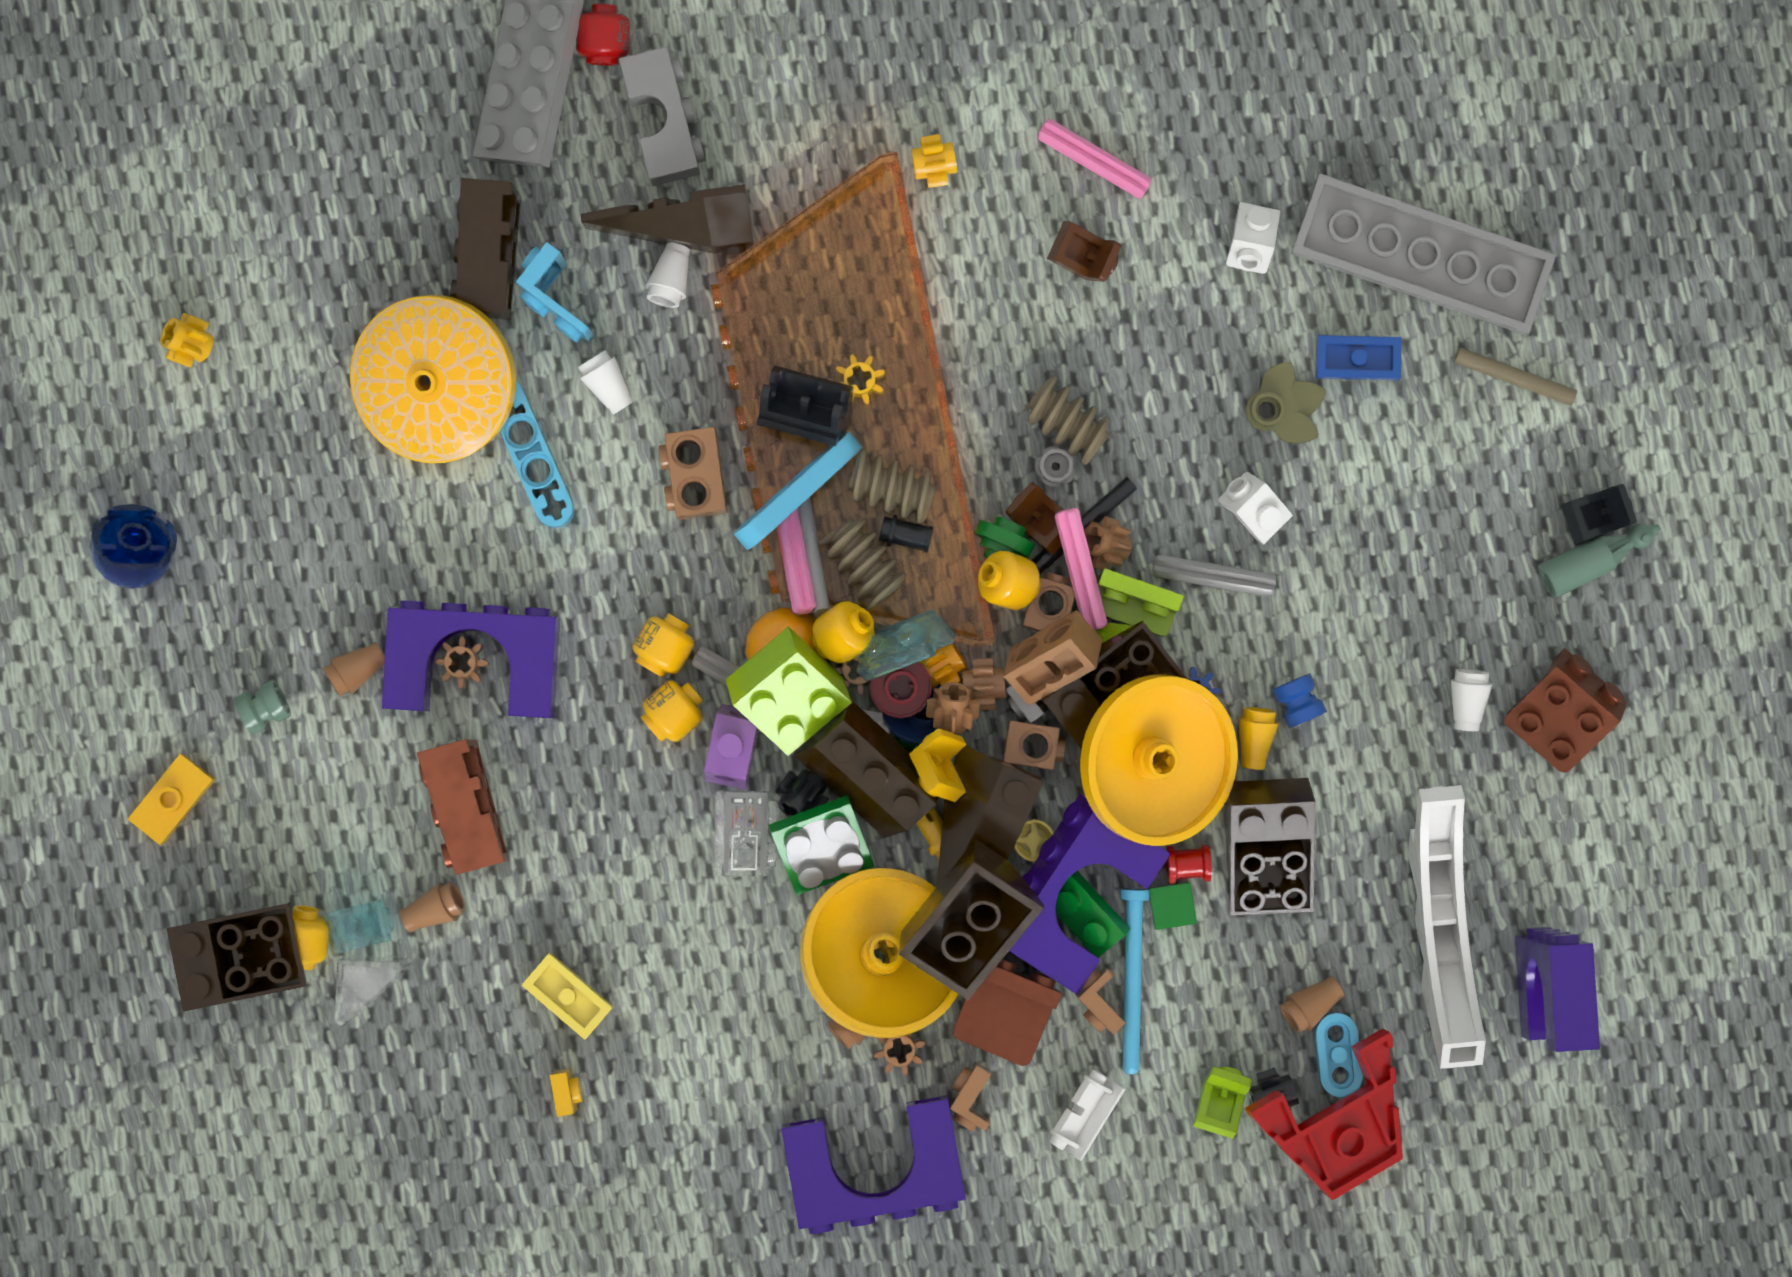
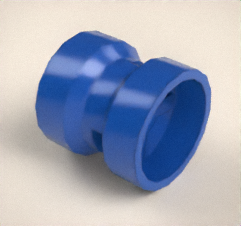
[1272,673,1327,728]

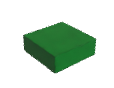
[1148,882,1197,930]

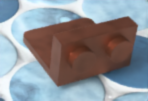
[1504,648,1628,773]
[953,958,1062,1066]

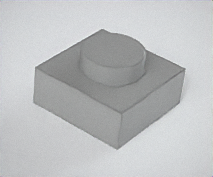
[1006,686,1049,723]

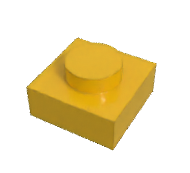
[550,1068,583,1117]

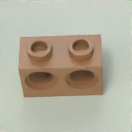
[659,427,728,520]
[1003,610,1102,706]

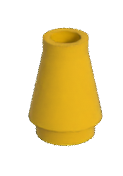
[1238,707,1279,770]

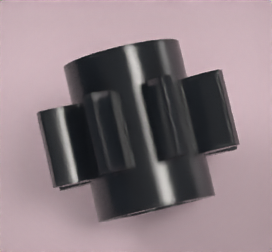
[775,769,829,817]
[1249,1068,1299,1112]

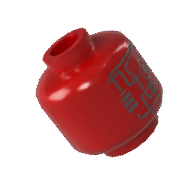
[576,4,630,66]

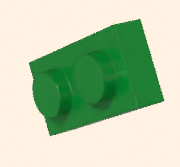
[1056,870,1130,958]

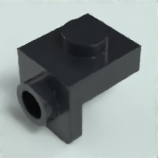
[1561,484,1637,544]

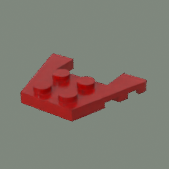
[1245,1028,1403,1200]

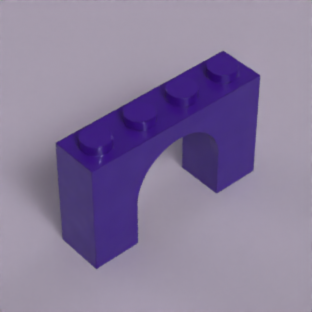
[382,600,560,718]
[1009,794,1170,995]
[1515,927,1600,1052]
[781,1095,966,1234]

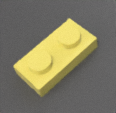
[522,952,614,1040]

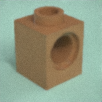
[1022,572,1075,632]
[1003,721,1066,770]

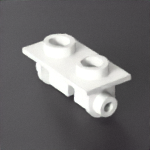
[1049,1069,1126,1161]

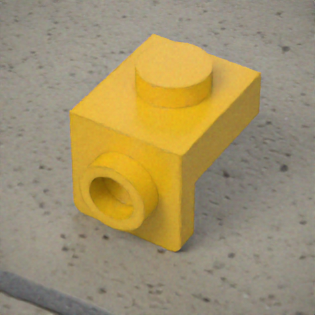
[909,729,966,802]

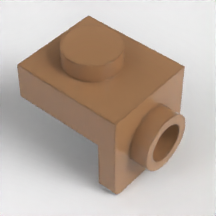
[1075,967,1125,1035]
[949,1062,991,1132]

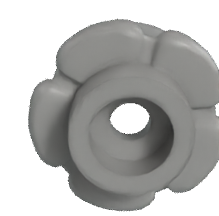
[1035,446,1076,487]

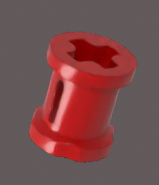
[1166,844,1212,884]

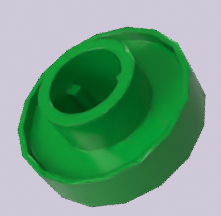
[973,516,1035,558]

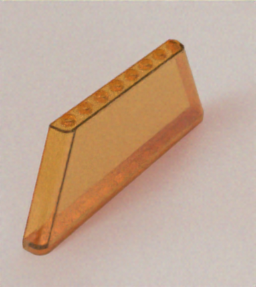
[711,151,996,648]

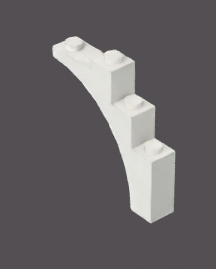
[1408,785,1486,1069]

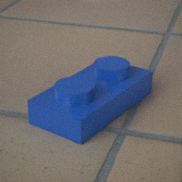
[1315,335,1402,381]

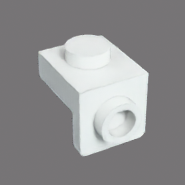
[1226,202,1280,274]
[1218,472,1293,545]

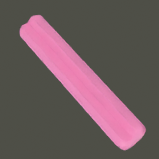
[1038,119,1151,198]
[776,508,816,615]
[1055,508,1107,631]

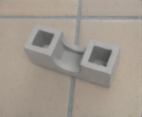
[619,46,705,187]

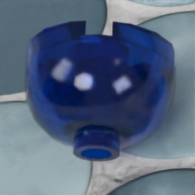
[90,504,177,589]

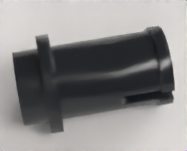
[879,514,933,553]

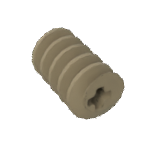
[1021,376,1113,466]
[847,449,940,524]
[818,517,907,611]

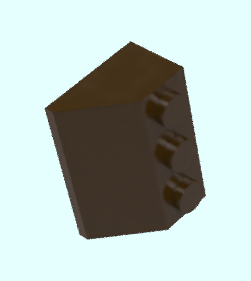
[793,700,939,838]
[899,839,1044,1000]

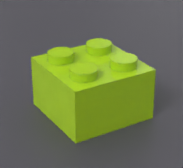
[725,626,852,756]

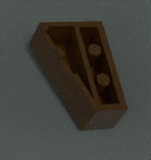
[450,178,521,320]

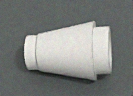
[645,242,690,308]
[578,350,634,415]
[1450,669,1493,731]

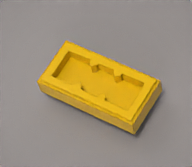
[128,754,216,845]

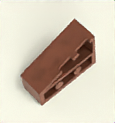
[417,739,509,875]

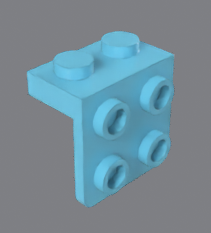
[516,242,594,343]

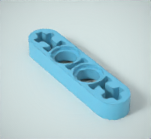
[500,380,575,528]
[733,431,862,550]

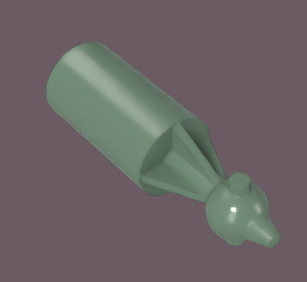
[1538,524,1661,598]

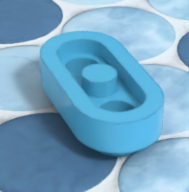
[1314,1012,1363,1098]

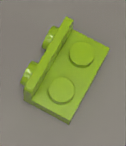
[1097,568,1184,637]

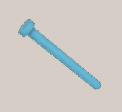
[1120,888,1149,1074]

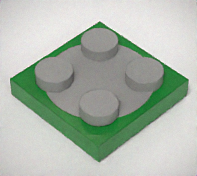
[769,795,875,896]

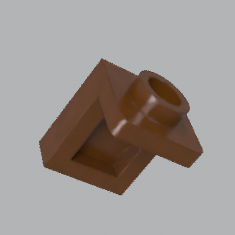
[1047,221,1121,282]
[1005,482,1064,556]

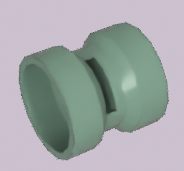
[234,679,291,735]

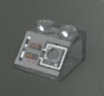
[713,790,778,876]

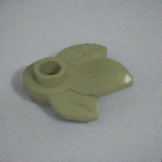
[1245,362,1326,444]

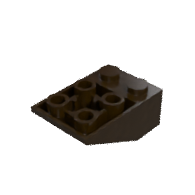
[1042,621,1187,749]
[1225,778,1316,916]
[167,903,307,1012]

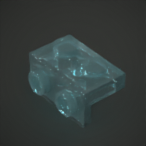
[856,609,956,681]

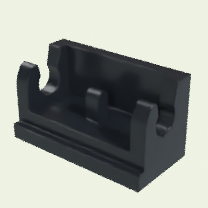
[757,365,854,446]

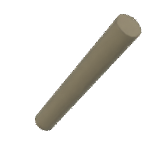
[1454,347,1577,406]

